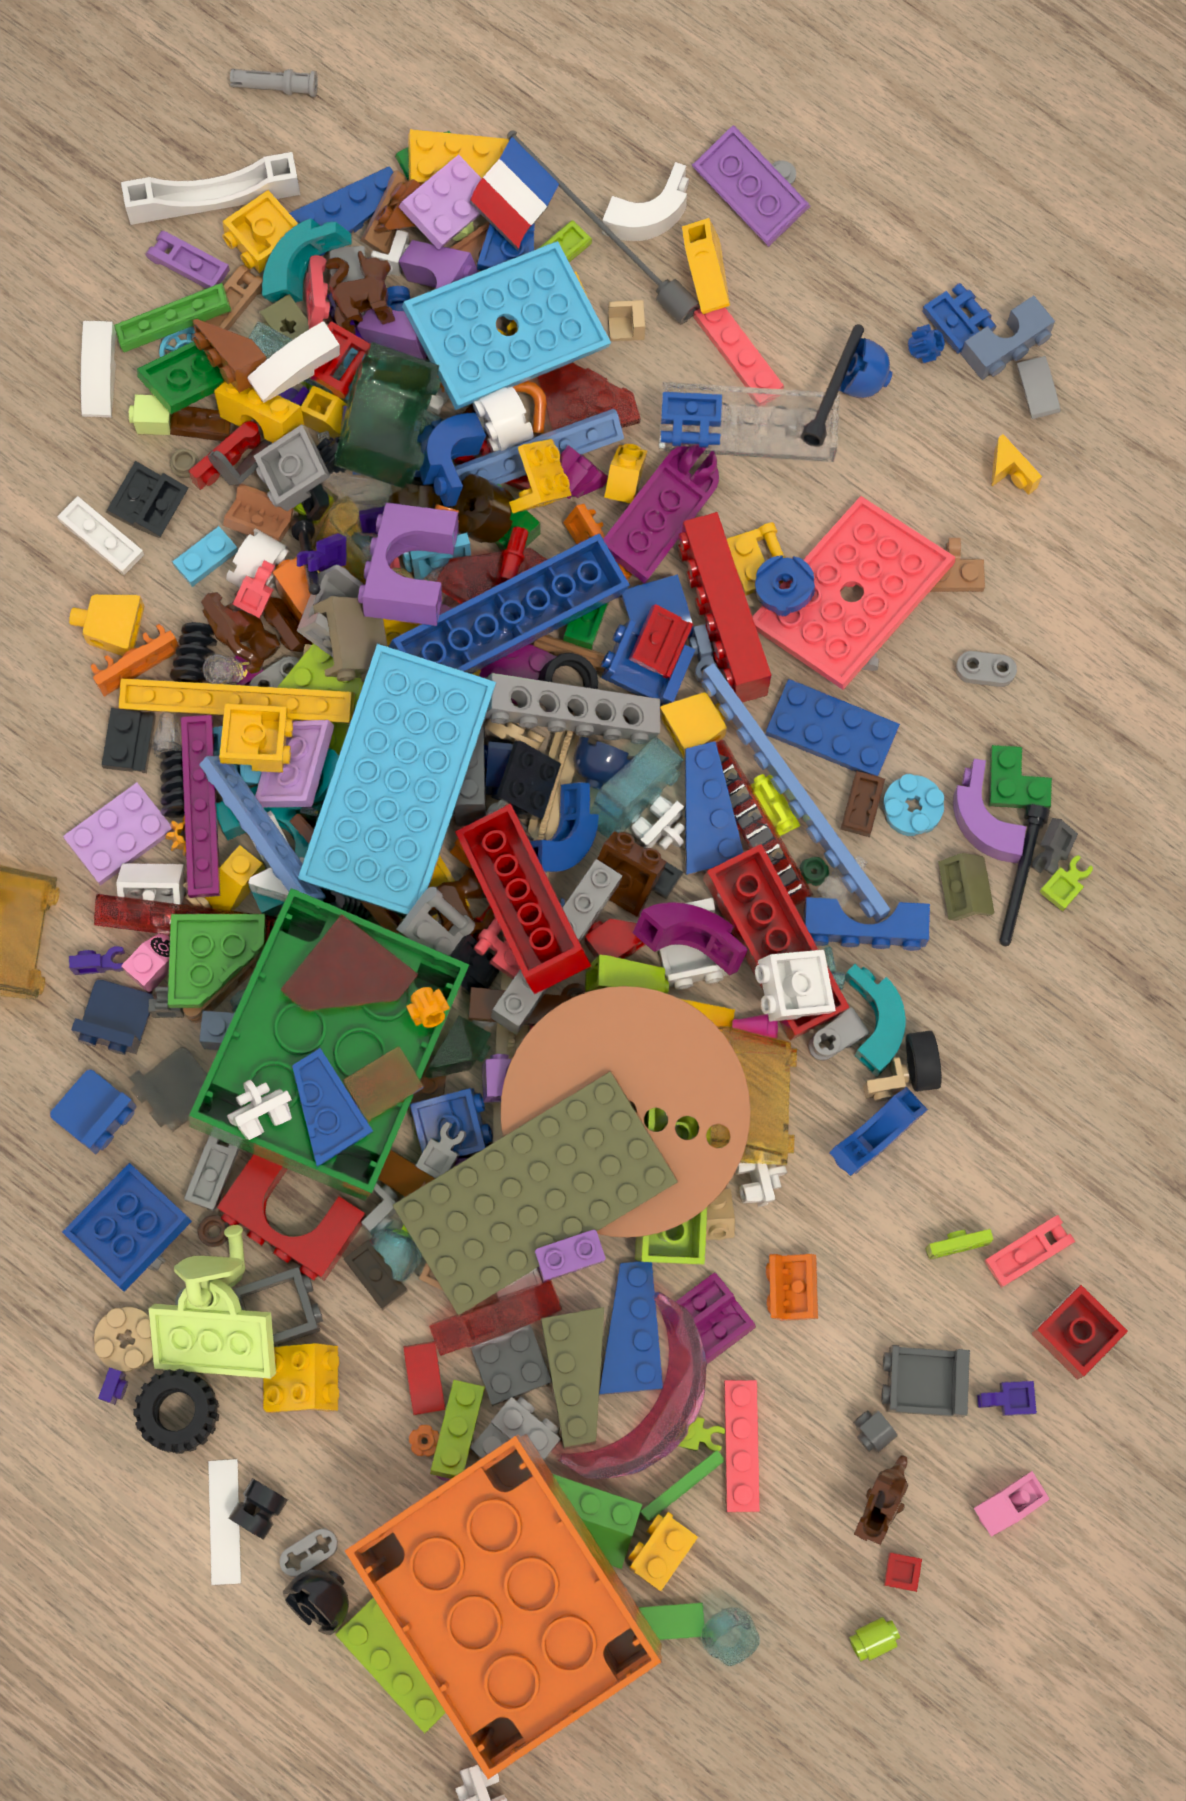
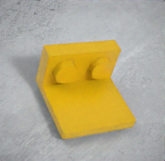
[509,439,572,513]
[627,1512,698,1592]

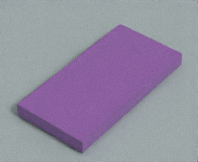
[692,125,811,247]

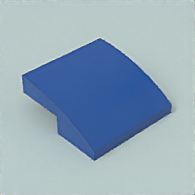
[621,574,694,638]

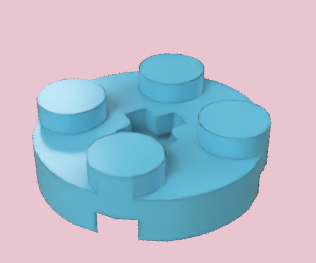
[883,774,944,836]

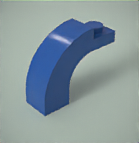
[420,413,486,507]
[530,782,599,873]
[829,1087,928,1176]

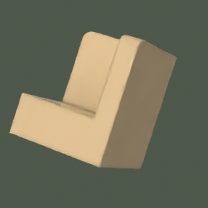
[608,300,645,341]

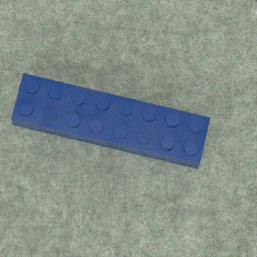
[388,533,630,674]

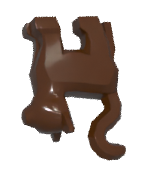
[325,251,395,334]
[201,591,280,674]
[430,868,495,935]
[854,1455,908,1545]

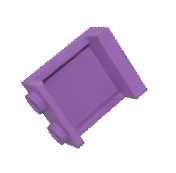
[535,1230,606,1283]

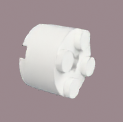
[472,387,534,453]
[226,528,290,589]

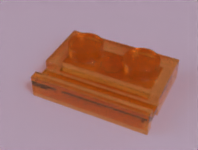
[343,1046,424,1122]

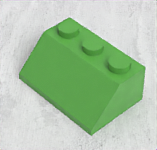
[553,1474,642,1569]

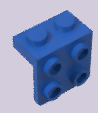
[50,1070,137,1155]

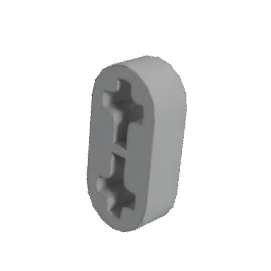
[280,1529,338,1577]

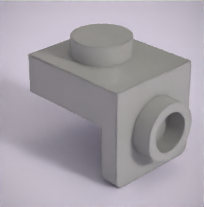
[361,1183,398,1235]

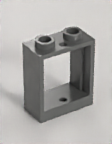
[232,1267,323,1347]

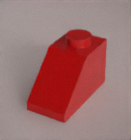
[585,919,646,959]

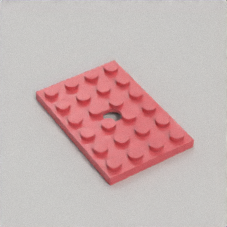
[752,496,955,690]

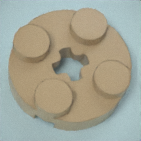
[484,719,545,750]
[94,1307,153,1373]

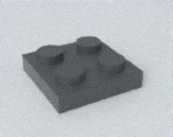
[470,1322,552,1406]

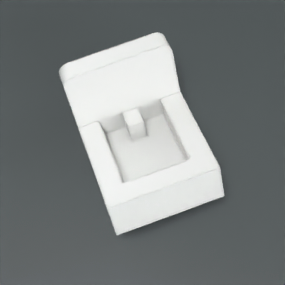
[371,230,409,277]

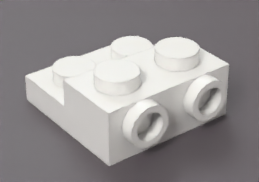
[755,950,836,1022]

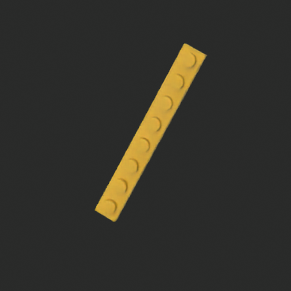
[119,678,355,723]

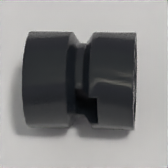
[228,1478,288,1540]

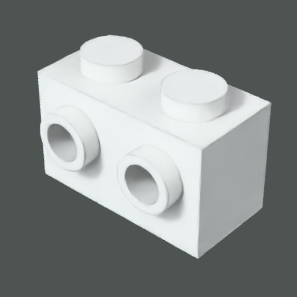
[116,863,185,909]

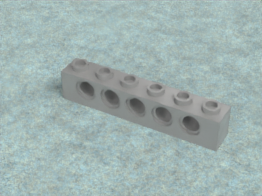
[485,673,660,744]
[491,859,622,1035]

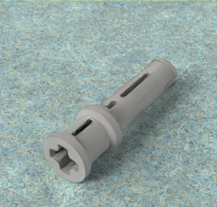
[230,68,318,97]

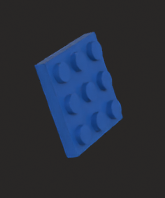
[62,1163,192,1292]

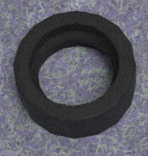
[538,653,599,712]
[906,1031,942,1092]

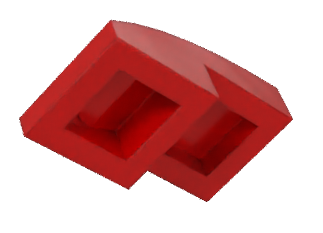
[403,1341,445,1415]

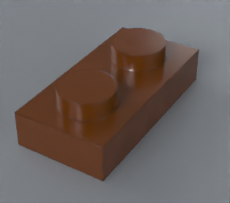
[264,597,313,653]

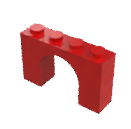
[217,1154,367,1281]

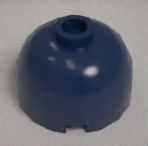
[573,736,636,790]

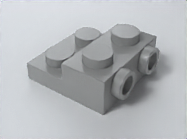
[254,425,331,511]
[470,1397,561,1460]

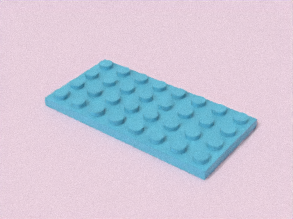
[298,644,496,916]

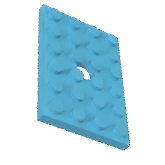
[402,241,611,410]

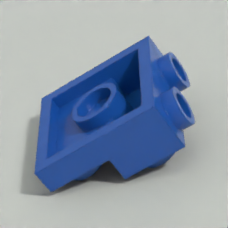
[410,1088,493,1157]

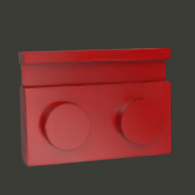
[629,604,693,679]

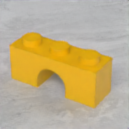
[214,382,305,443]

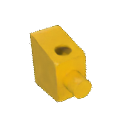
[69,594,145,656]
[660,692,727,761]

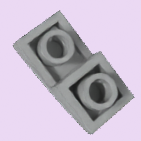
[1017,356,1061,419]

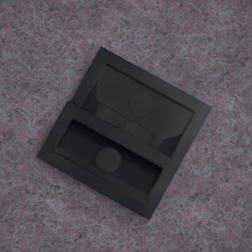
[106,461,189,538]

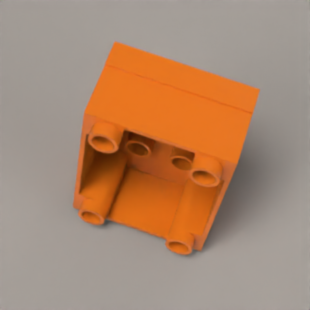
[345,1434,662,1779]

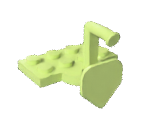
[149,1225,276,1379]

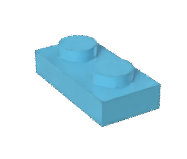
[172,526,238,587]

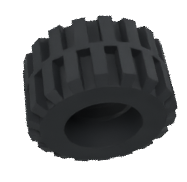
[133,1369,220,1454]

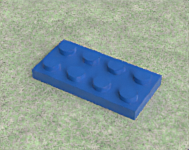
[765,679,900,776]

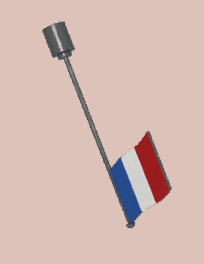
[470,130,700,325]

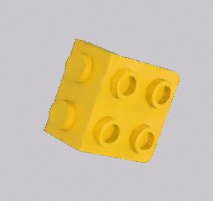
[263,1343,339,1413]

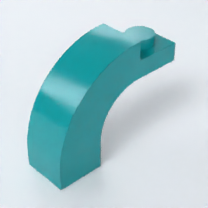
[262,218,352,303]
[844,964,906,1077]

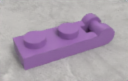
[146,231,230,289]

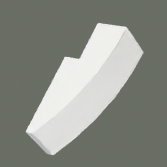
[81,321,116,418]
[248,321,340,403]

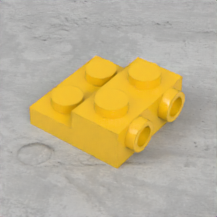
[222,190,298,273]
[219,704,293,773]

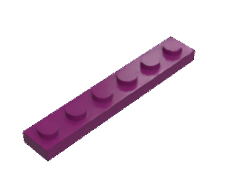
[181,715,221,898]

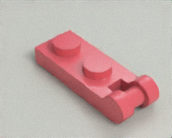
[304,255,330,329]
[984,1215,1076,1288]

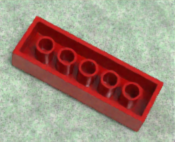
[677,512,772,703]
[455,804,591,995]
[703,844,850,1041]

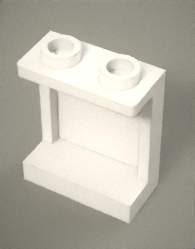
[659,898,728,990]

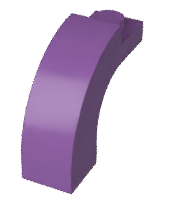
[953,759,1026,863]

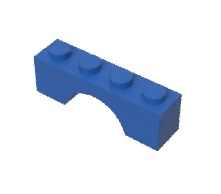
[803,897,930,951]

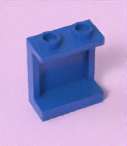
[601,619,695,707]

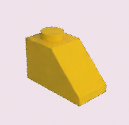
[204,845,265,914]

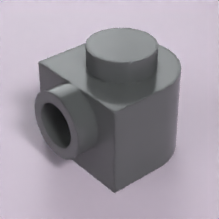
[853,1410,898,1453]

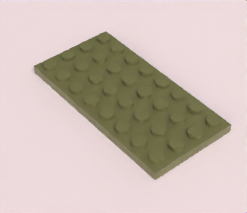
[393,1071,678,1316]

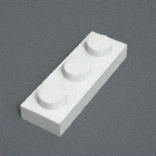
[57,496,144,576]

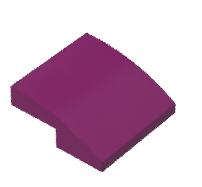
[665,1272,756,1366]

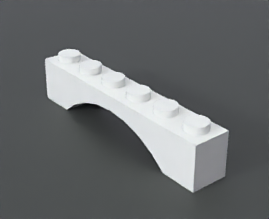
[121,152,300,225]

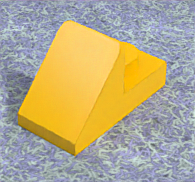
[991,434,1042,495]

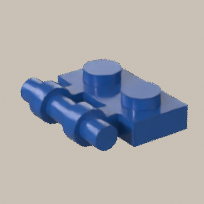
[922,283,997,354]
[660,392,722,448]

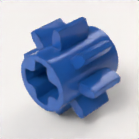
[908,324,945,363]

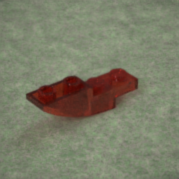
[429,1279,562,1356]

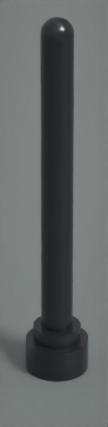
[801,324,864,447]
[291,515,321,595]
[999,804,1050,947]

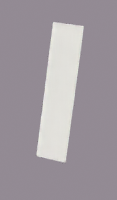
[208,1459,241,1585]

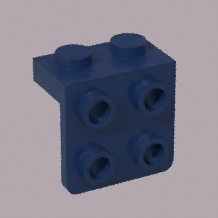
[71,980,154,1055]

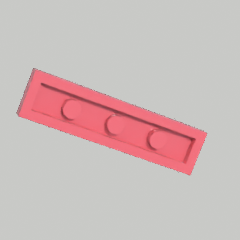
[693,307,784,405]
[724,1380,760,1512]

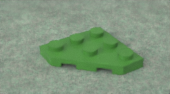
[168,914,266,1008]

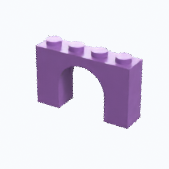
[357,240,478,360]
[358,503,459,626]

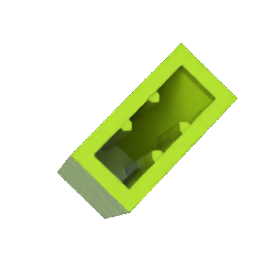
[585,955,669,994]

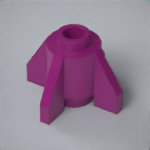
[560,445,608,499]

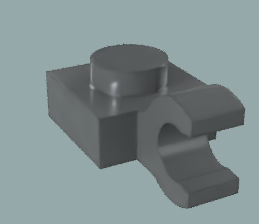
[1032,818,1078,875]
[149,987,184,1018]

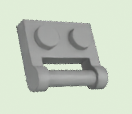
[396,887,475,956]

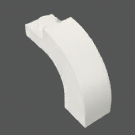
[602,162,689,241]

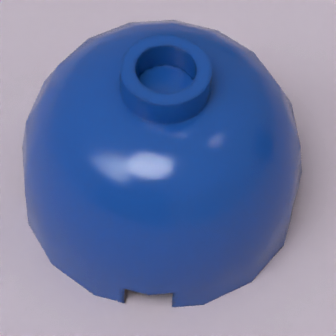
[839,338,892,398]

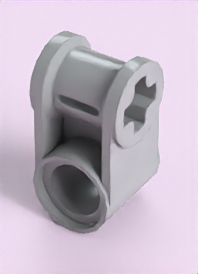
[808,1007,870,1061]

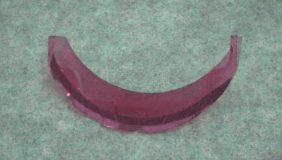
[555,1292,707,1479]

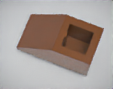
[374,179,421,234]

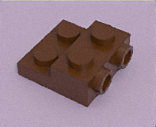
[597,831,667,917]

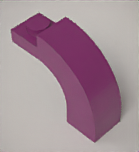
[633,902,748,975]

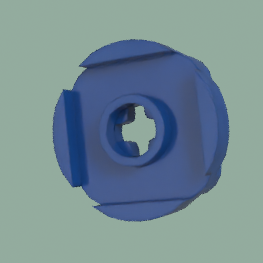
[755,555,815,616]

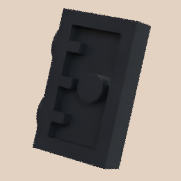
[497,741,561,820]

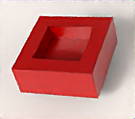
[883,1553,922,1592]

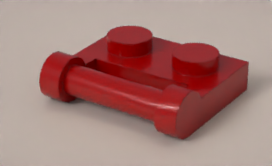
[309,321,376,399]

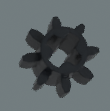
[316,437,352,474]

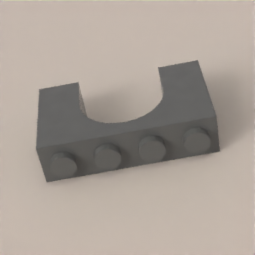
[454,719,486,826]

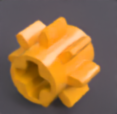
[165,816,186,856]
[406,987,450,1028]

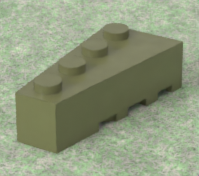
[541,1307,604,1450]

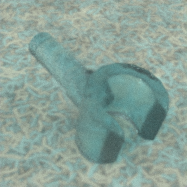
[824,947,845,990]

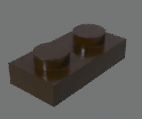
[344,1240,408,1311]

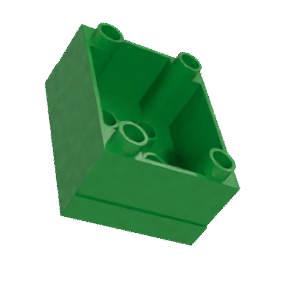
[189,888,469,1201]

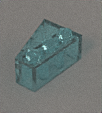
[590,737,684,839]

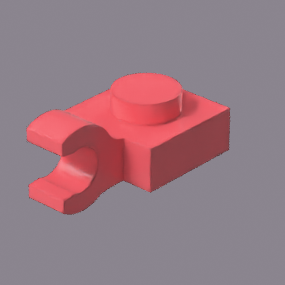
[233,560,275,618]

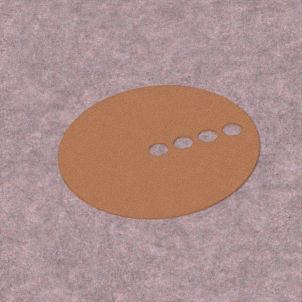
[501,986,750,1237]

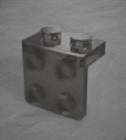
[129,1047,207,1132]

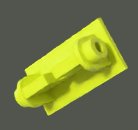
[746,774,801,839]

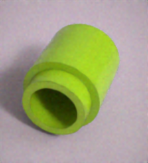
[849,1617,900,1662]

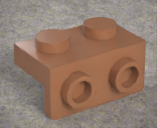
[223,483,294,542]

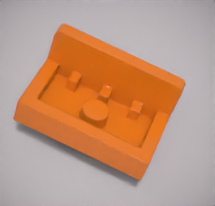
[766,1254,818,1321]

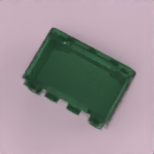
[334,342,441,489]

